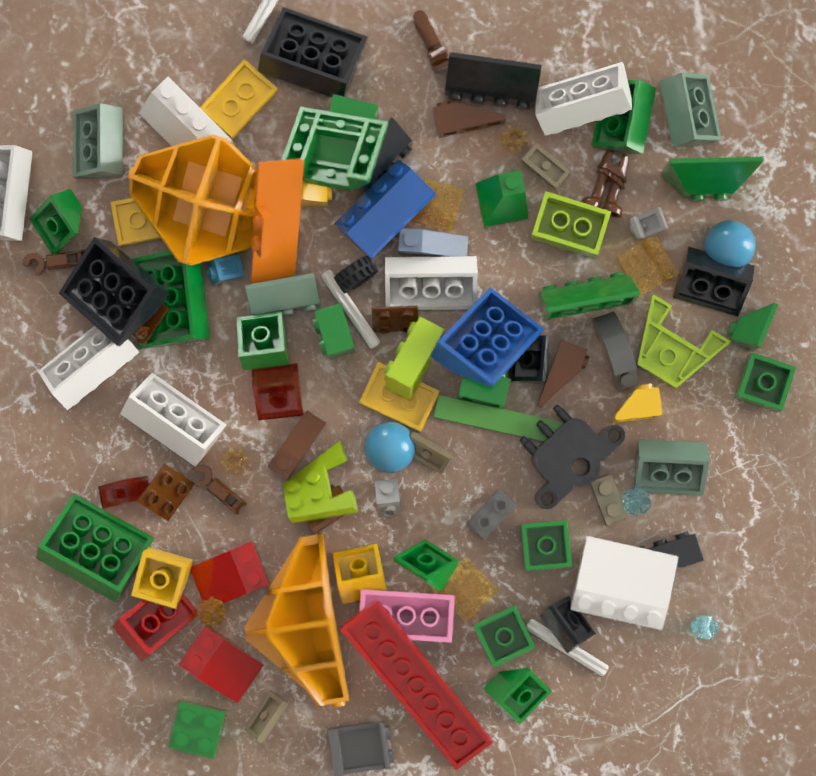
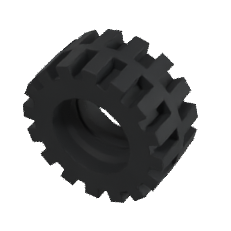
[334,256,378,294]

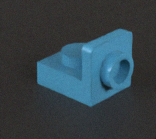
[206,254,245,286]

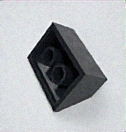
[359,117,412,193]
[673,246,755,316]

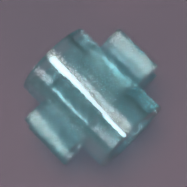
[622,486,651,517]
[691,615,719,639]

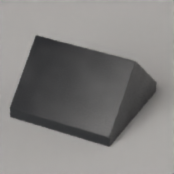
[508,335,549,385]
[540,596,596,654]

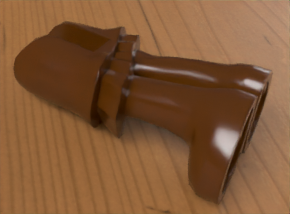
[581,149,629,218]

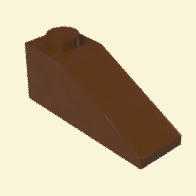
[433,101,506,138]
[537,340,590,408]
[267,410,326,480]

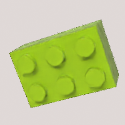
[530,191,611,259]
[384,317,445,401]

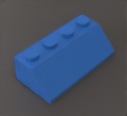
[334,160,436,259]

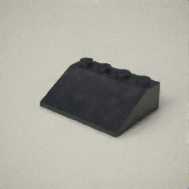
[258,7,368,98]
[444,52,542,110]
[59,237,170,347]

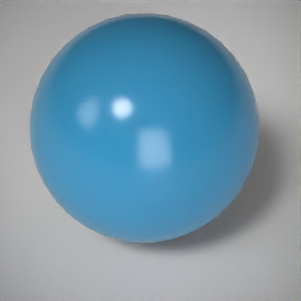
[704,220,756,267]
[364,421,416,473]

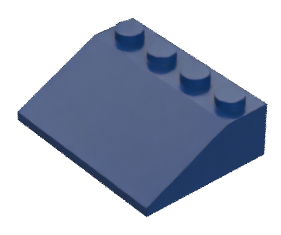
[431,287,544,388]

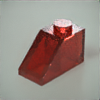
[98,476,149,509]

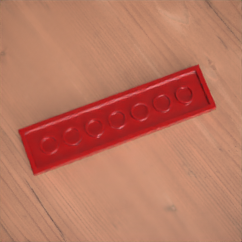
[340,599,493,770]

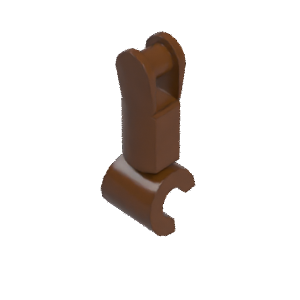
[413,10,449,72]
[23,249,86,276]
[192,465,247,515]

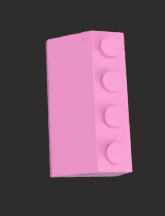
[360,590,455,642]

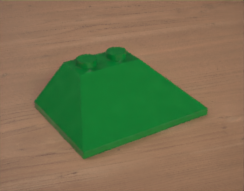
[281,107,389,191]
[661,156,764,202]

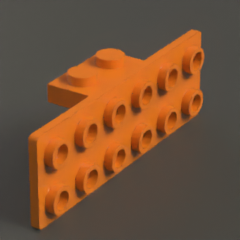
[250,159,304,284]

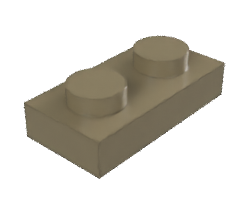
[521,142,571,190]
[410,431,453,474]
[590,474,628,525]
[244,691,288,743]

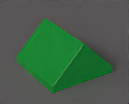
[393,539,459,592]

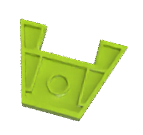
[636,294,732,389]
[282,441,358,523]

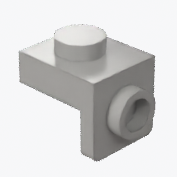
[630,207,669,239]
[375,479,401,517]

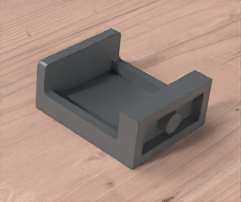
[466,490,517,540]
[328,720,394,776]

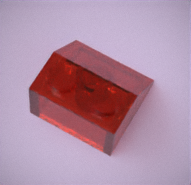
[252,363,304,421]

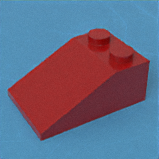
[190,542,271,611]
[112,593,200,662]
[178,625,264,703]

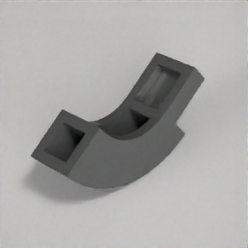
[593,311,640,392]

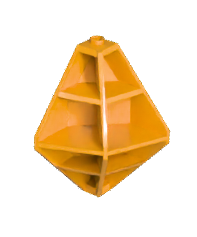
[128,135,257,265]
[244,534,350,707]

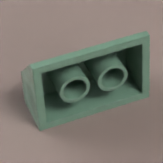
[660,73,721,147]
[73,103,124,178]
[245,273,321,316]
[634,439,710,495]

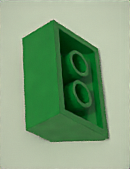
[591,80,656,154]

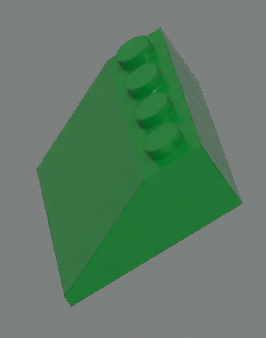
[132,250,210,349]
[538,272,640,321]
[36,494,154,603]

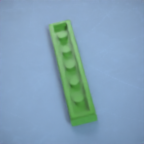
[434,395,564,442]

